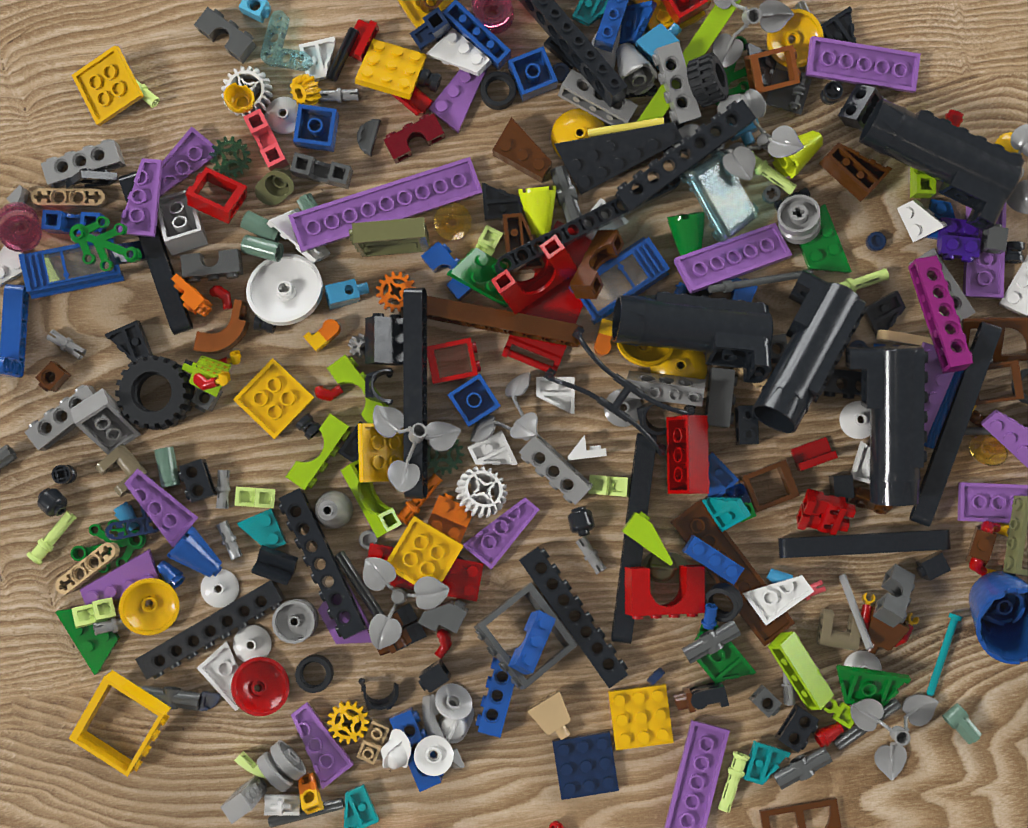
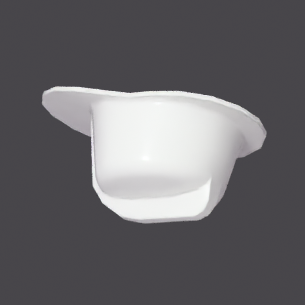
[438,703,474,744]
[381,729,411,769]

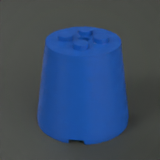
[969,571,1028,664]

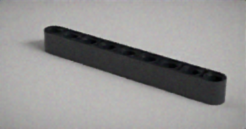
[119,171,193,335]
[778,530,951,558]

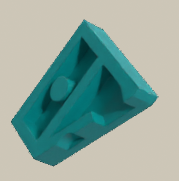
[572,0,608,27]
[702,497,751,532]
[237,508,287,549]
[743,741,791,785]
[344,784,379,828]

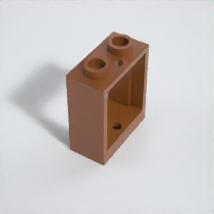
[743,44,801,93]

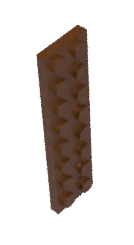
[670,499,795,646]

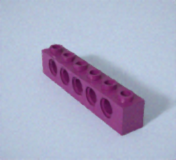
[908,255,973,374]

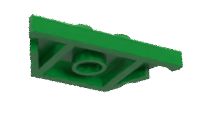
[799,204,852,274]
[447,247,509,308]
[55,609,120,675]
[694,624,756,683]
[836,665,911,707]

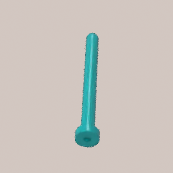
[927,612,963,696]

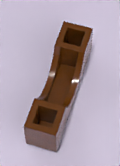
[570,230,624,299]

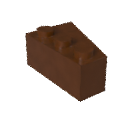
[492,117,552,183]
[819,143,893,202]
[502,213,545,275]

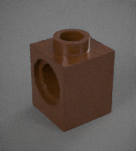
[35,361,71,392]

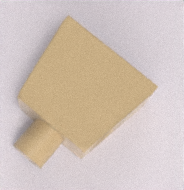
[527,689,571,740]

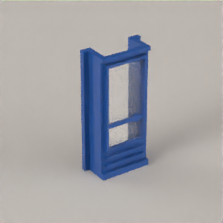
[18,237,125,299]
[569,237,670,325]

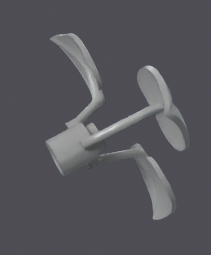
[712,0,794,68]
[722,89,804,176]
[672,94,756,181]
[1006,124,1028,214]
[471,372,538,443]
[373,405,461,493]
[363,557,450,650]
[850,694,939,780]

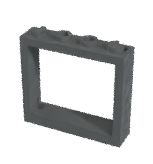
[474,582,578,690]

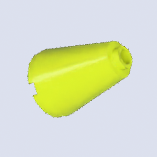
[770,131,823,178]
[518,186,556,238]

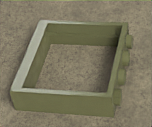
[349,217,430,257]
[1003,495,1028,577]

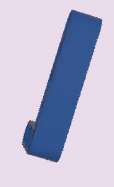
[0,284,29,378]

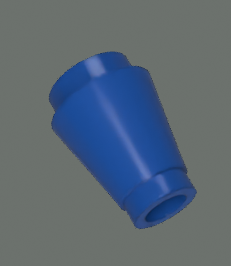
[156,560,185,589]

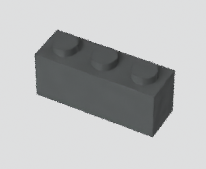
[705,367,738,428]

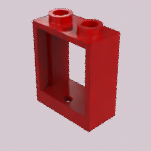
[185,167,247,224]
[427,337,481,386]

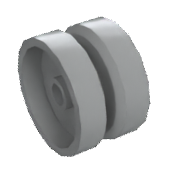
[777,195,821,244]
[272,598,319,644]
[257,740,306,792]

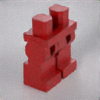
[796,489,856,536]

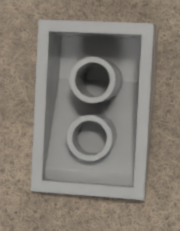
[158,190,208,255]
[70,388,141,454]

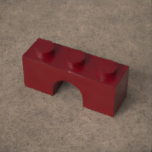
[383,113,445,164]

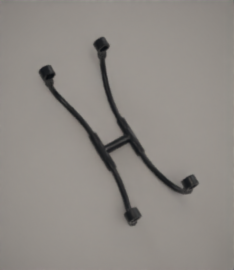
[543,326,696,456]

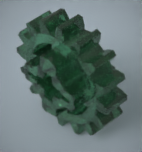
[209,136,252,178]
[427,439,465,475]

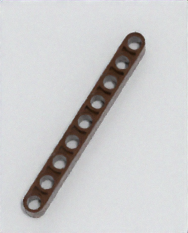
[427,296,584,347]

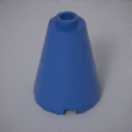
[166,526,222,577]

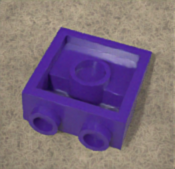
[936,217,981,262]

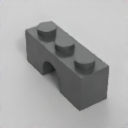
[194,7,256,64]
[290,152,353,190]
[180,249,243,283]
[873,564,916,628]

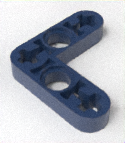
[105,478,160,541]

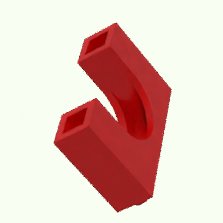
[491,235,578,315]
[625,565,705,620]

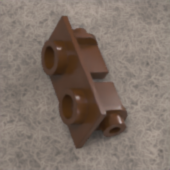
[849,487,893,515]

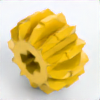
[290,74,322,106]

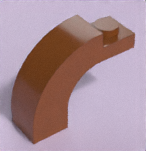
[193,299,250,354]

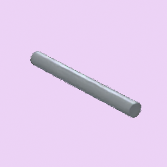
[839,574,874,650]

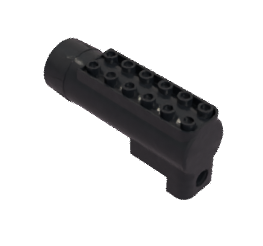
[859,98,1025,230]
[752,270,868,433]
[612,291,773,383]
[845,346,928,506]

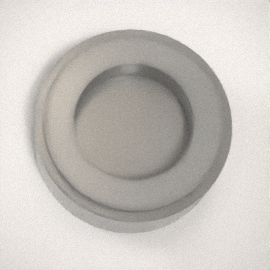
[359,530,379,550]

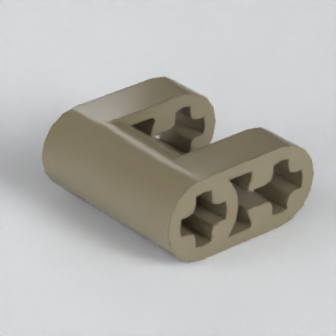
[95,444,149,497]
[817,608,861,651]

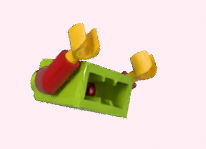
[182,350,241,397]

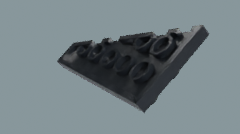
[554,122,683,195]

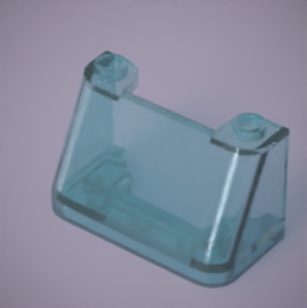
[680,151,759,242]

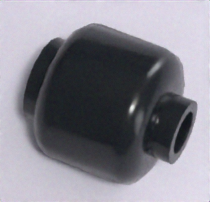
[37,488,68,517]
[568,507,595,537]

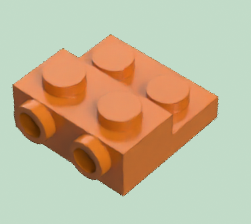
[171,273,214,317]
[427,493,472,544]

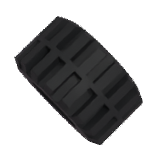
[687,52,729,107]

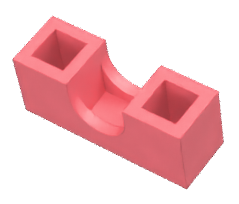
[243,109,289,171]

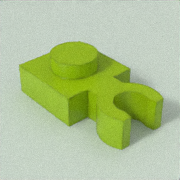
[822,698,854,729]

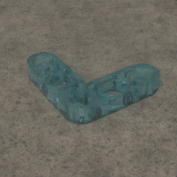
[260,10,313,71]

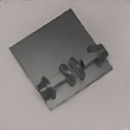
[766,68,812,115]

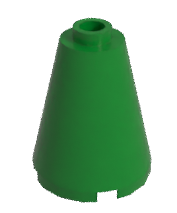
[667,212,705,256]

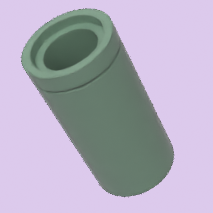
[240,210,281,242]
[241,235,284,262]
[154,447,181,488]

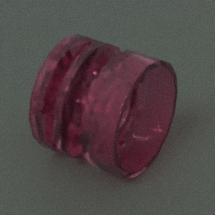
[472,0,514,34]
[0,202,42,252]

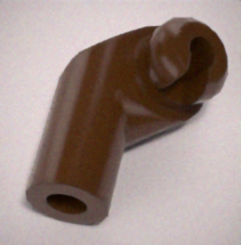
[970,410,990,427]

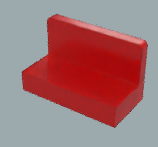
[349,19,379,62]
[391,86,434,116]
[790,437,838,471]

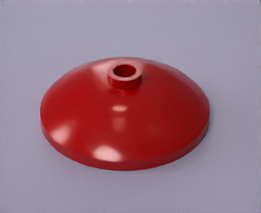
[231,657,290,717]

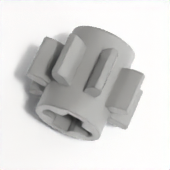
[348,333,365,358]

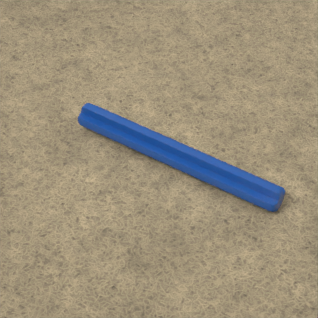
[924,370,964,449]

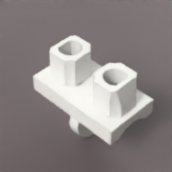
[264,794,300,816]

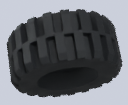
[115,355,195,430]

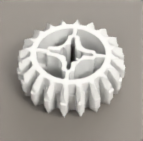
[221,66,273,117]
[455,466,508,518]

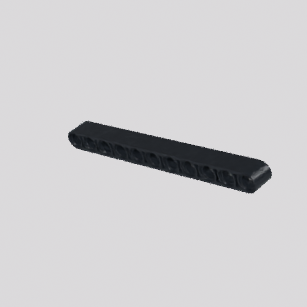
[495,177,681,275]
[403,288,428,499]
[909,321,1002,527]
[611,433,657,644]

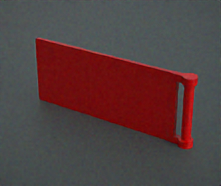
[501,221,592,377]

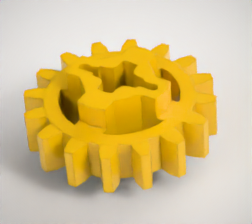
[327,700,370,744]

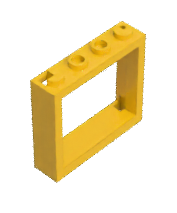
[69,670,171,777]

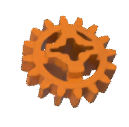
[376,271,417,313]

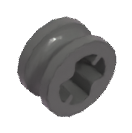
[762,185,781,204]

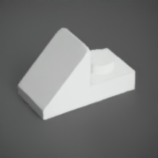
[567,435,607,461]

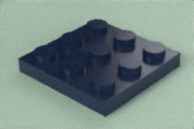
[552,731,619,800]

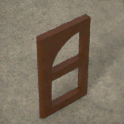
[961,317,1028,362]
[759,798,842,828]

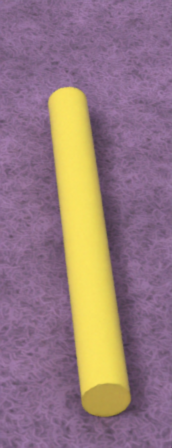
[587,117,664,137]

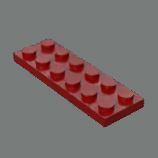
[367,543,484,602]

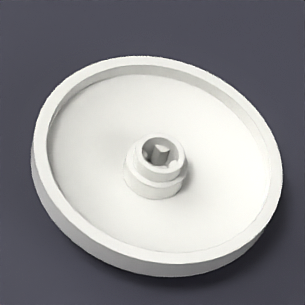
[246,253,323,326]

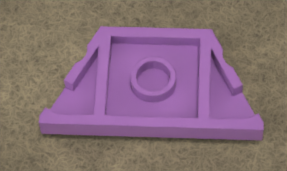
[318,575,372,644]

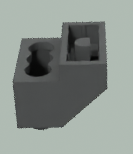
[418,599,468,634]

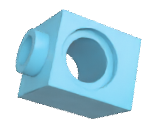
[239,0,271,23]

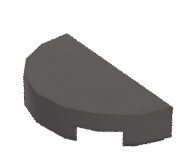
[357,119,381,157]

